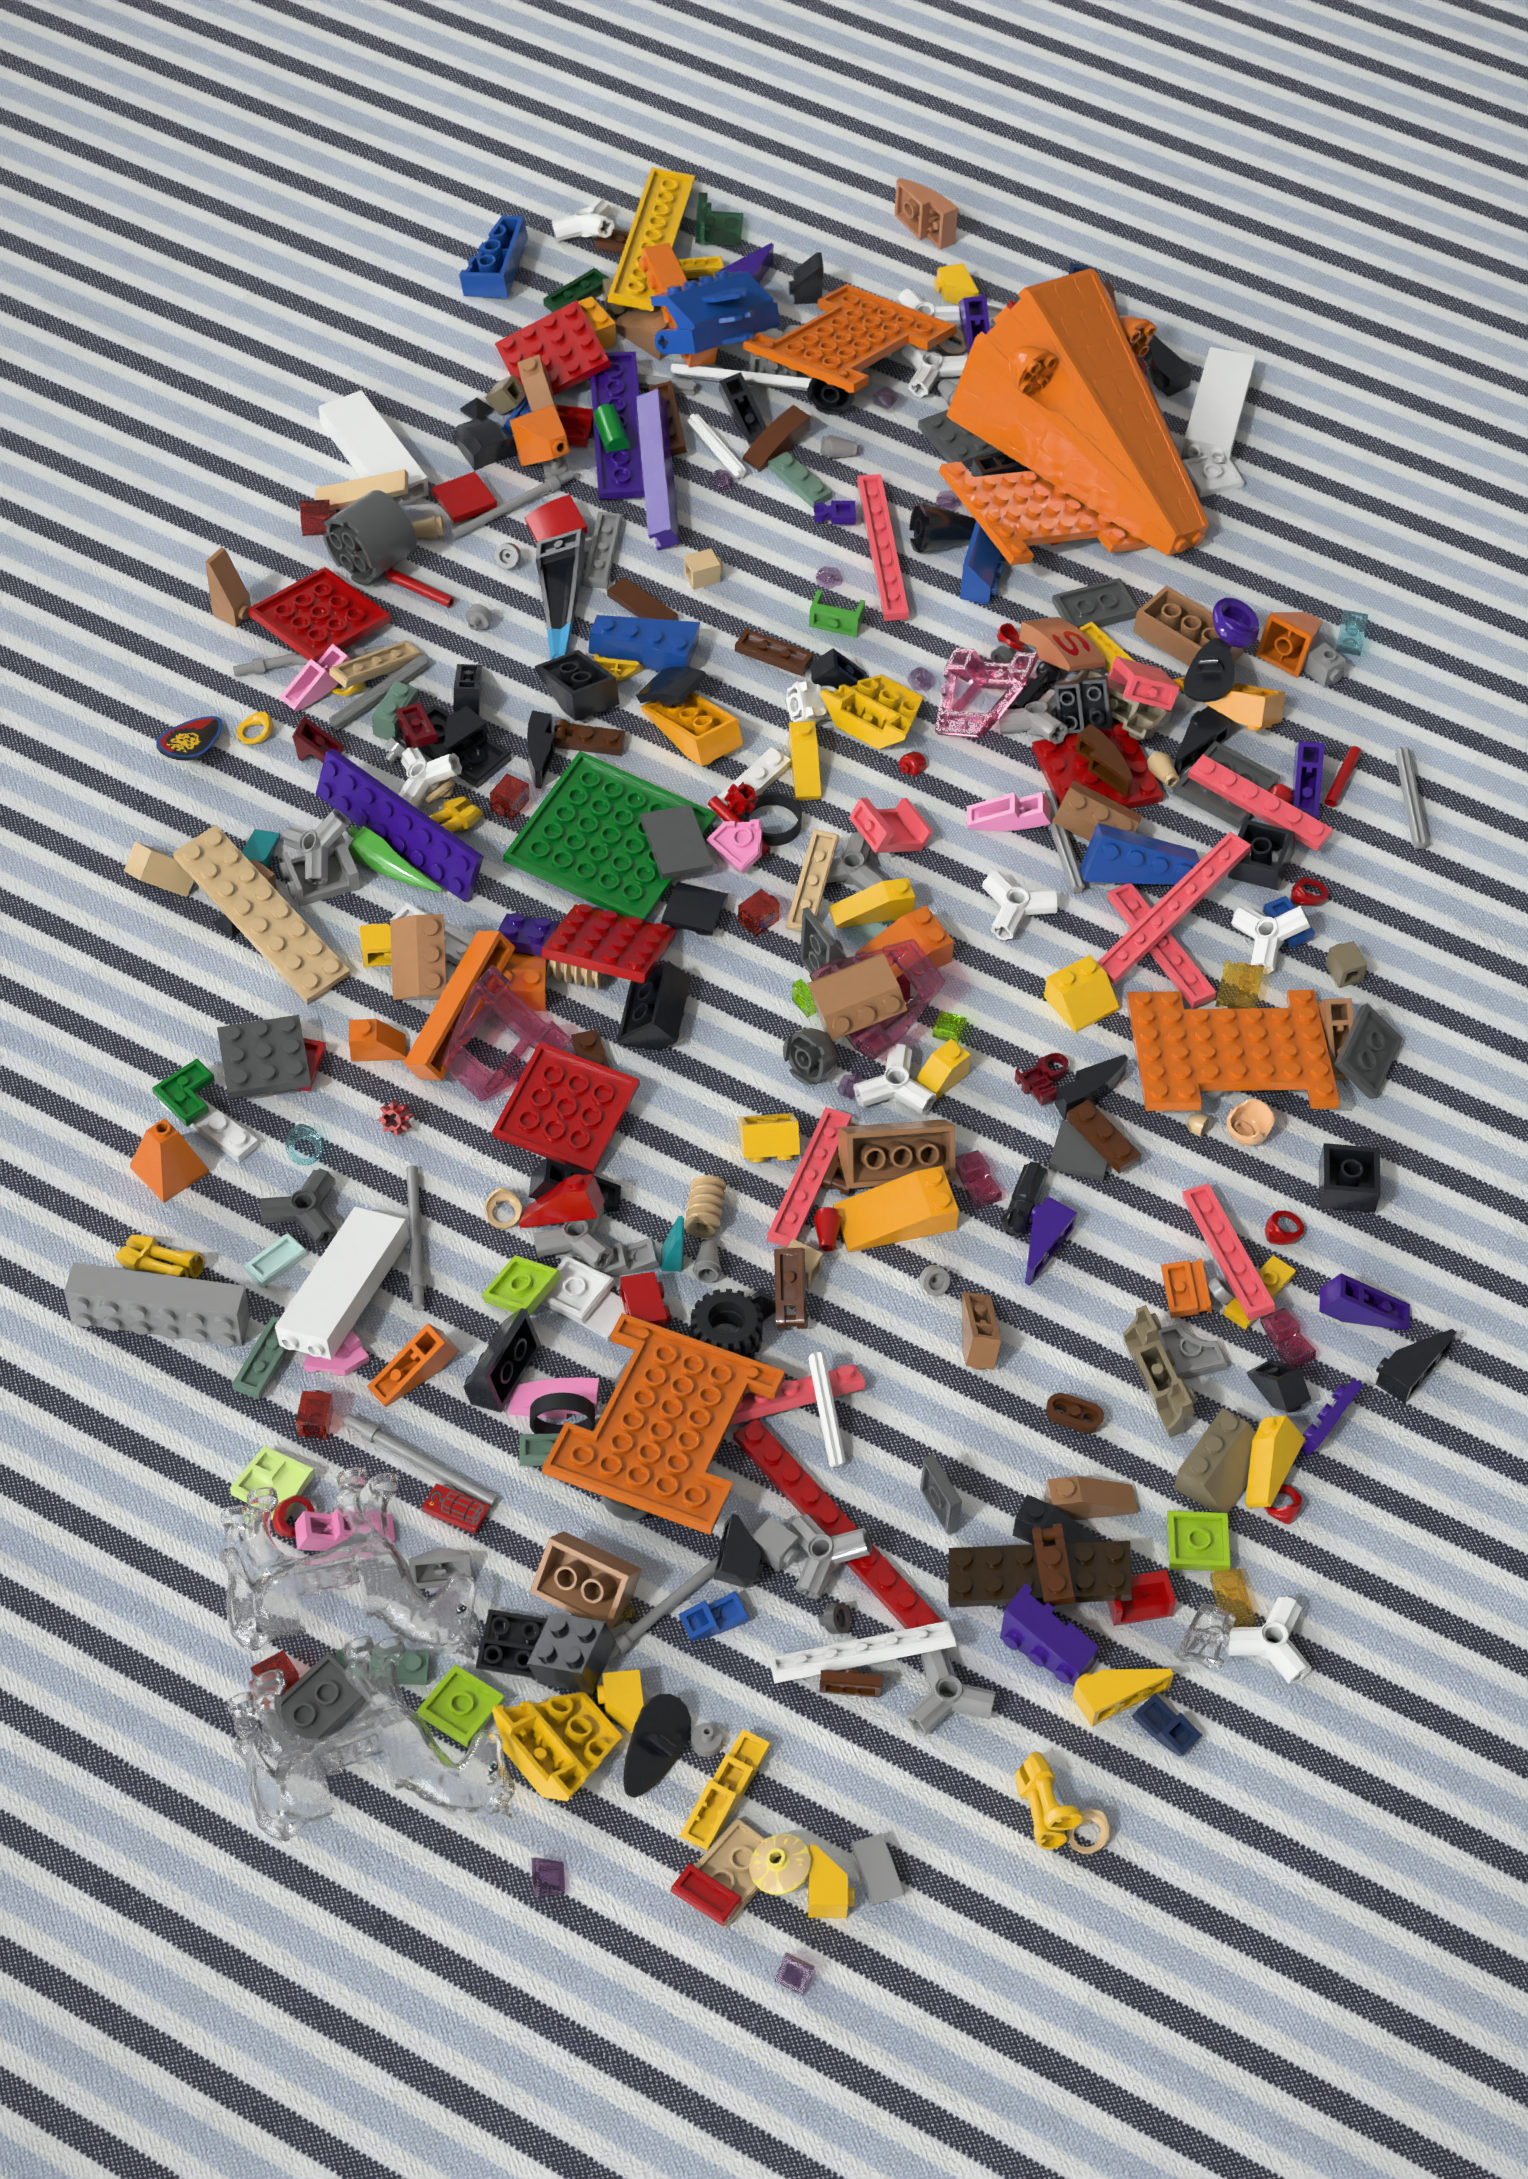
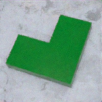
[152,1059,215,1127]

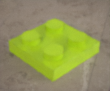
[481,1255,562,1316]
[1166,1511,1231,1572]
[417,1664,505,1748]

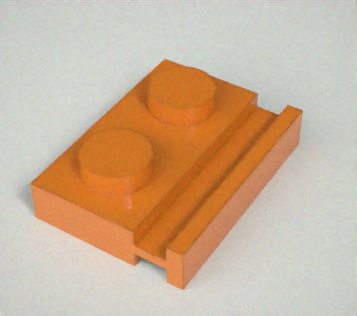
[1161,1258,1212,1319]

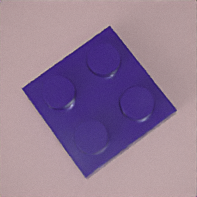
[497,913,558,956]

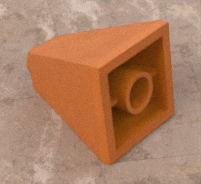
[510,405,570,466]
[1256,612,1323,678]
[130,1118,209,1203]

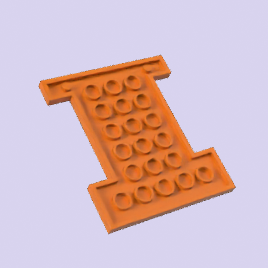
[743,284,956,393]
[938,462,1149,565]
[1126,989,1340,1111]
[542,1313,785,1535]

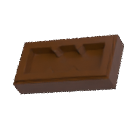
[819,1669,883,1698]

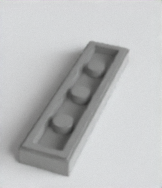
[583,511,622,589]

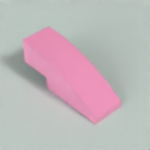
[279,644,352,712]
[967,792,1051,831]
[508,1377,599,1419]
[295,1508,395,1551]

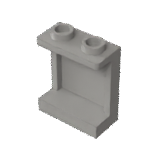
[279,835,360,907]

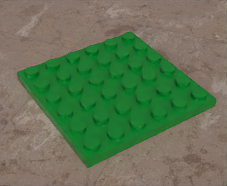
[503,751,716,922]

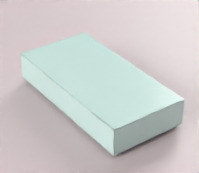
[244,1233,307,1288]

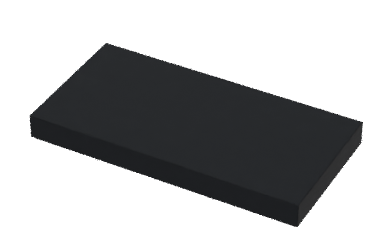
[400,704,511,789]

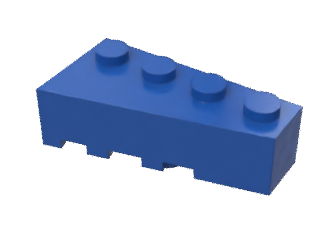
[459,215,528,298]
[588,615,700,671]
[1080,823,1200,885]

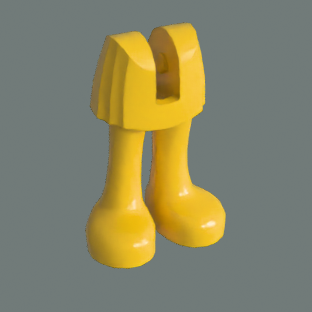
[429,796,483,833]
[115,1234,205,1278]
[1016,1751,1083,1850]

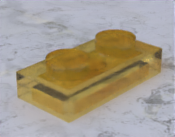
[1210,1568,1256,1631]

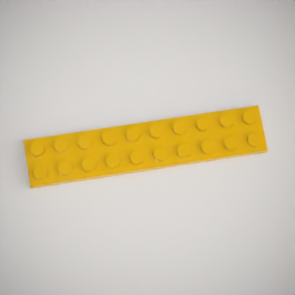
[608,167,695,311]

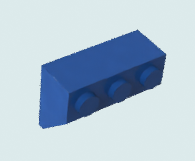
[960,521,1006,604]

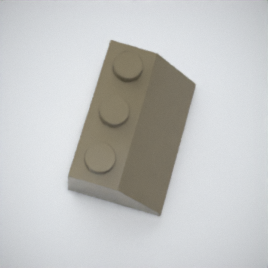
[1174,1408,1256,1514]

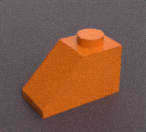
[349,1019,406,1061]

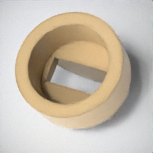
[1187,1113,1210,1137]

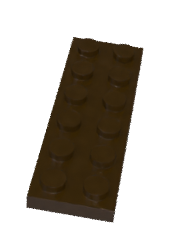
[948,1541,1132,1607]

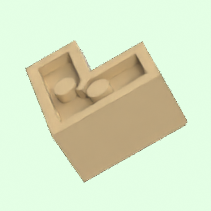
[124,841,194,897]

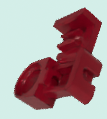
[1014,1053,1069,1106]

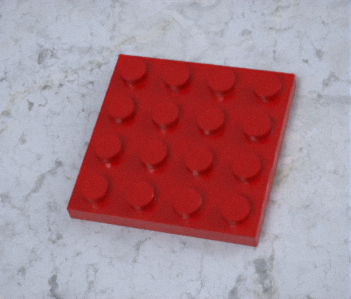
[495,300,612,396]
[249,567,391,663]
[1032,723,1164,809]
[541,904,676,984]
[492,1042,640,1174]

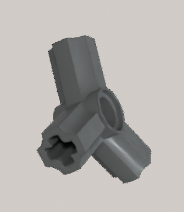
[260,1168,337,1246]

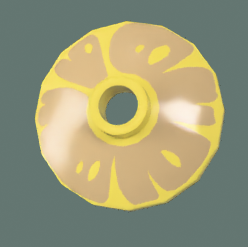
[749,1834,812,1895]

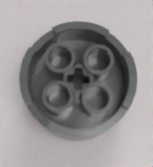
[323,490,417,585]

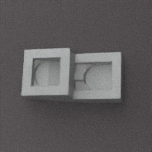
[598,1237,660,1277]
[851,1833,904,1905]

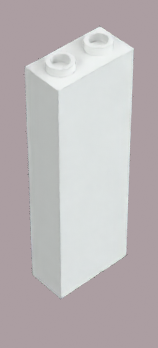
[1183,347,1256,464]
[319,390,429,506]
[275,1207,410,1360]

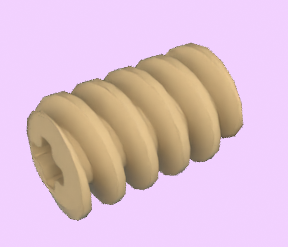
[546,960,605,990]
[684,1175,726,1238]

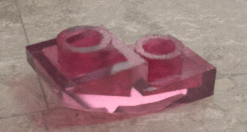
[955,1150,1002,1208]
[1260,1308,1316,1367]

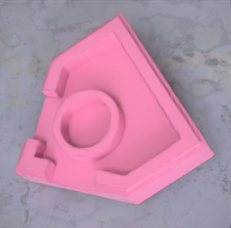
[706,819,763,874]
[304,1329,370,1376]

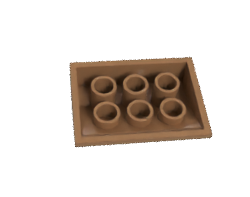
[614,306,671,360]

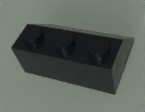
[616,961,691,1051]
[463,1308,541,1413]

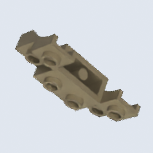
[1071,669,1173,740]
[1123,1305,1197,1438]

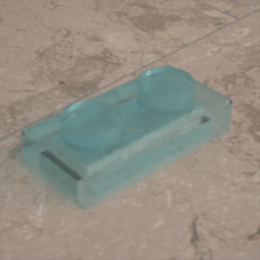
[1336,610,1368,656]

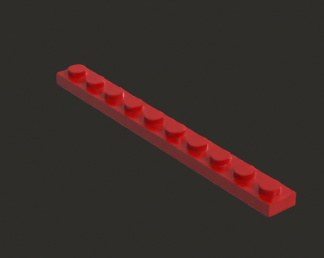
[733,1418,943,1629]

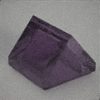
[774,1952,816,1996]

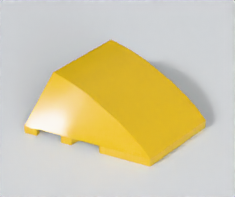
[820,675,924,749]
[492,1692,623,1801]

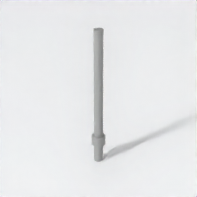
[450,469,575,540]
[406,1165,426,1311]
[343,1414,498,1508]
[607,1556,718,1663]

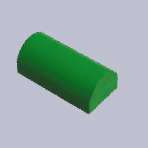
[594,404,630,453]

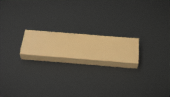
[315,469,408,512]
[329,640,422,688]
[786,829,839,932]

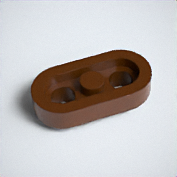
[1046,1393,1104,1434]

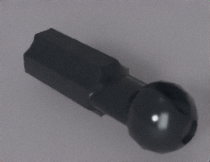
[1005,661,1060,710]
[1001,1161,1048,1237]

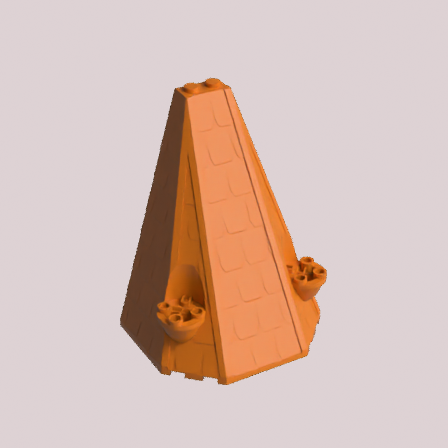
[946,268,1210,556]

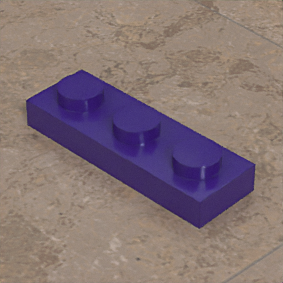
[1300,1378,1363,1456]

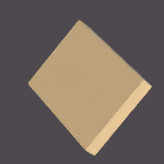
[694,1817,782,1929]

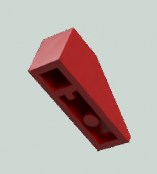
[519,1174,605,1228]

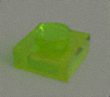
[792,979,816,1018]
[932,1010,967,1044]

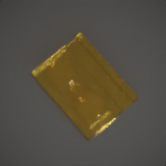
[1215,959,1264,1009]

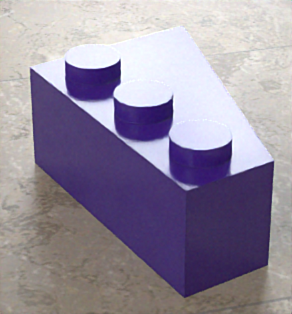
[1000,1583,1100,1686]

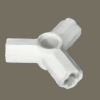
[552,199,614,242]
[897,288,960,346]
[902,343,967,398]
[398,748,462,808]
[982,870,1058,941]
[1231,906,1310,974]
[853,1044,936,1114]
[1224,1596,1311,1684]

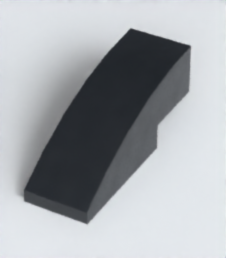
[527,710,555,789]
[1054,1054,1128,1120]

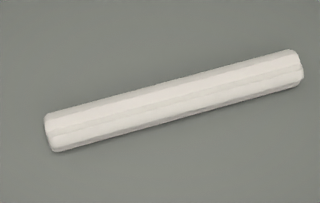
[687,414,746,479]
[809,1352,846,1467]

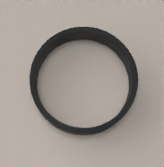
[744,793,802,846]
[530,1392,595,1434]

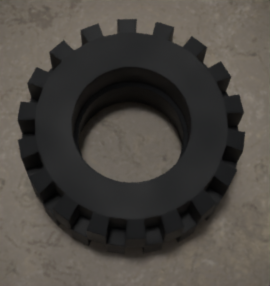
[690,1289,763,1359]

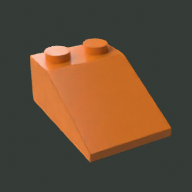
[856,906,954,980]
[490,951,547,1011]

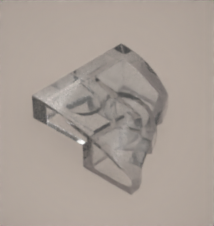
[1174,1603,1235,1669]

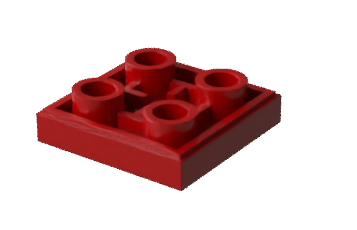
[432,471,497,524]

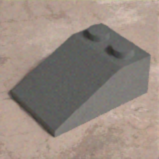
[800,907,855,980]

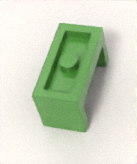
[809,590,865,637]

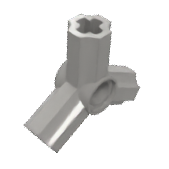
[998,689,1068,744]
[283,808,351,886]
[826,831,887,891]
[533,1206,614,1270]
[789,1514,872,1600]
[906,1649,996,1735]

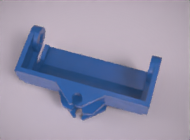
[650,270,781,354]

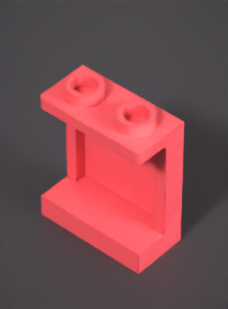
[1108,656,1180,711]
[849,798,933,853]

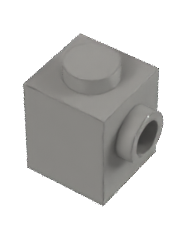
[1303,642,1346,688]
[752,1517,799,1572]

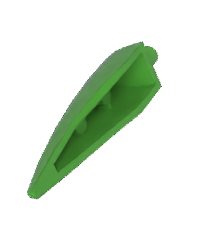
[348,826,443,893]

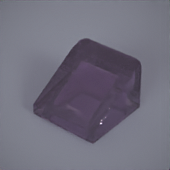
[531,1857,565,1896]

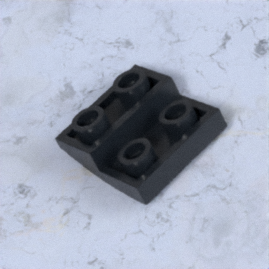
[636,667,707,707]
[1054,676,1113,734]
[661,882,728,936]
[476,1609,548,1679]

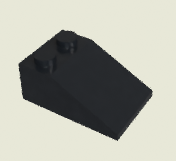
[535,650,620,721]

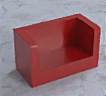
[1107,1570,1176,1626]

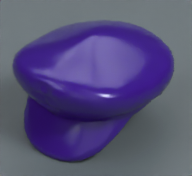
[1213,598,1260,648]

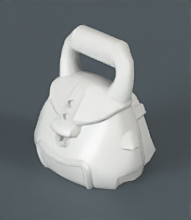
[786,680,837,725]

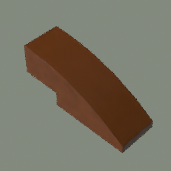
[743,405,811,472]
[1075,724,1133,798]

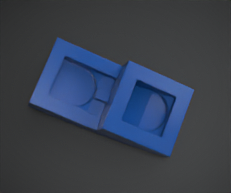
[678,1591,750,1642]

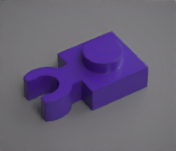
[814,501,856,525]

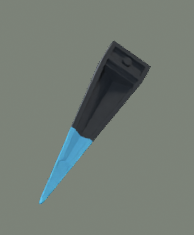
[536,529,586,660]

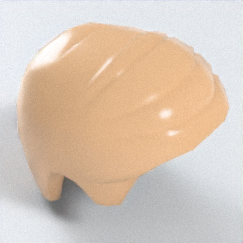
[1226,1099,1275,1146]

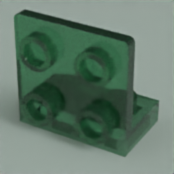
[695,192,743,246]

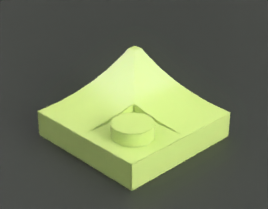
[230,1446,315,1521]

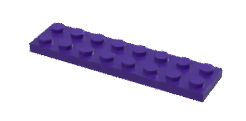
[590,351,645,499]
[315,749,484,902]

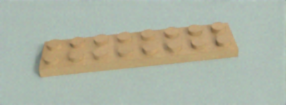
[173,825,350,1004]

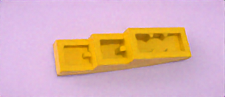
[679,1729,771,1851]

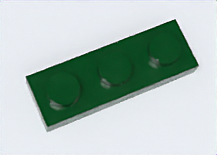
[543,268,610,312]

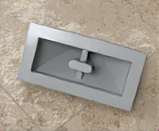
[409,1547,472,1590]

